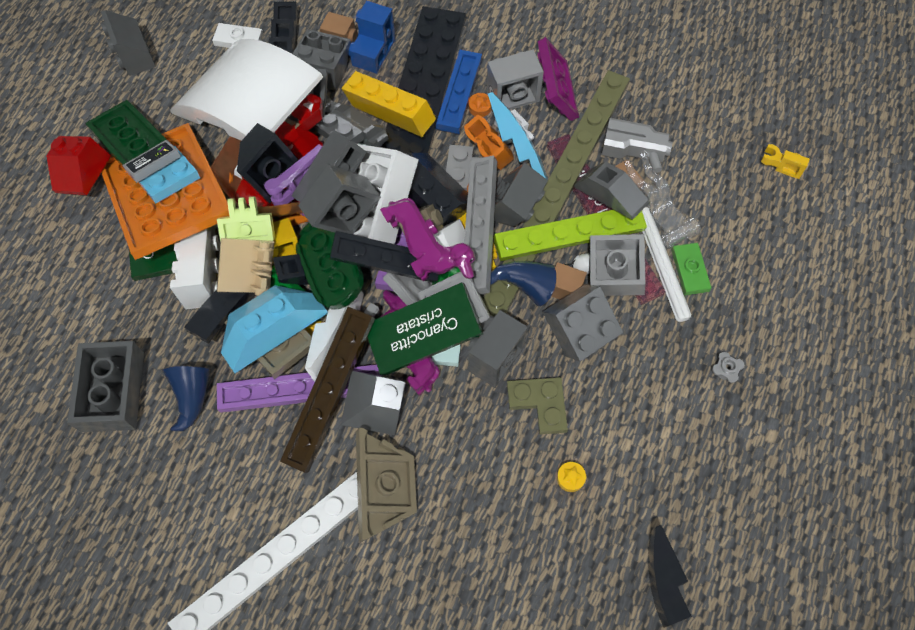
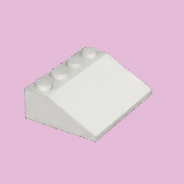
[353,144,418,244]

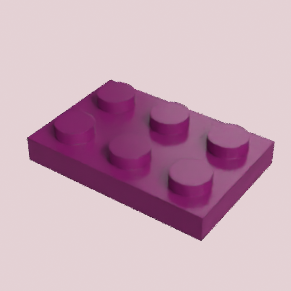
[537,37,579,121]

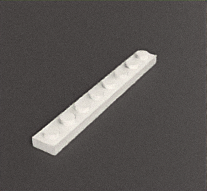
[168,472,358,630]

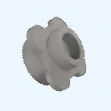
[712,352,745,383]

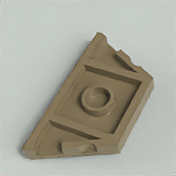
[356,428,417,542]

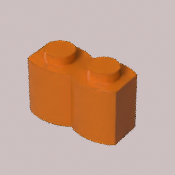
[464,115,514,170]

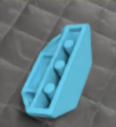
[221,285,328,373]

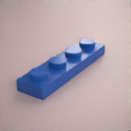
[436,50,482,134]

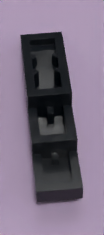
[269,1,298,54]
[184,289,256,344]

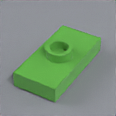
[671,243,711,296]

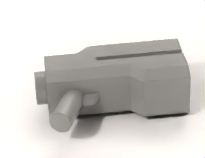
[602,118,673,173]

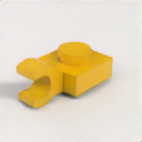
[761,144,810,179]

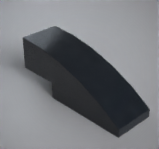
[648,525,692,628]

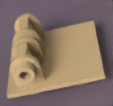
[217,238,274,296]

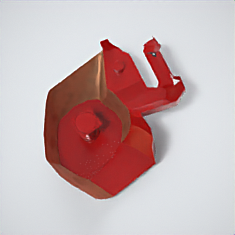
[211,94,323,219]

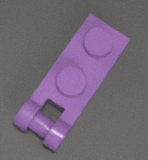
[264,145,322,206]

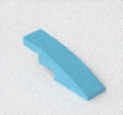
[488,92,548,180]

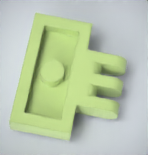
[217,196,275,241]

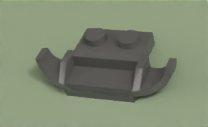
[315,95,389,148]

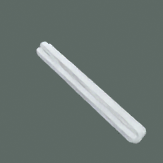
[642,207,691,322]

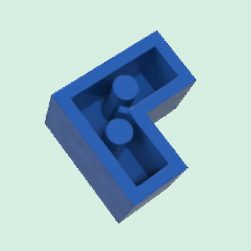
[349,0,395,74]

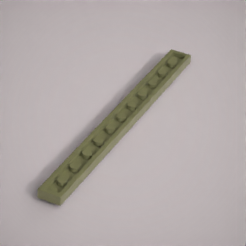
[483,70,630,317]

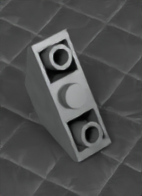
[574,162,649,220]

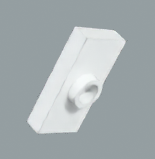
[212,23,264,48]

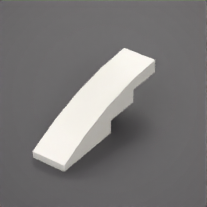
[305,291,364,382]

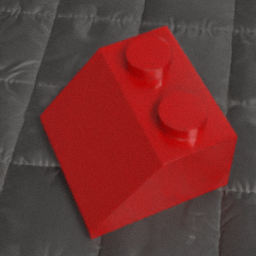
[46,136,111,195]

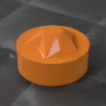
[468,93,492,117]

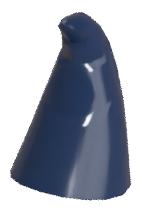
[490,261,556,306]
[162,366,210,431]

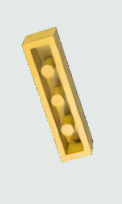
[341,71,436,137]

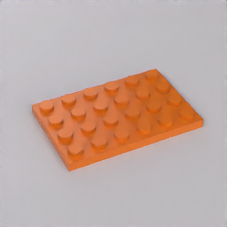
[101,123,230,260]

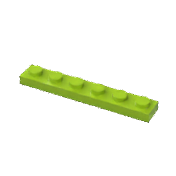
[493,210,647,261]

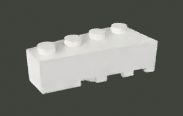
[170,224,220,309]

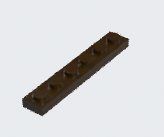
[280,307,375,473]

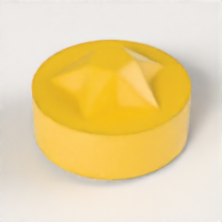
[557,462,586,492]

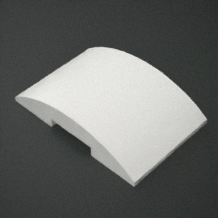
[170,39,323,141]

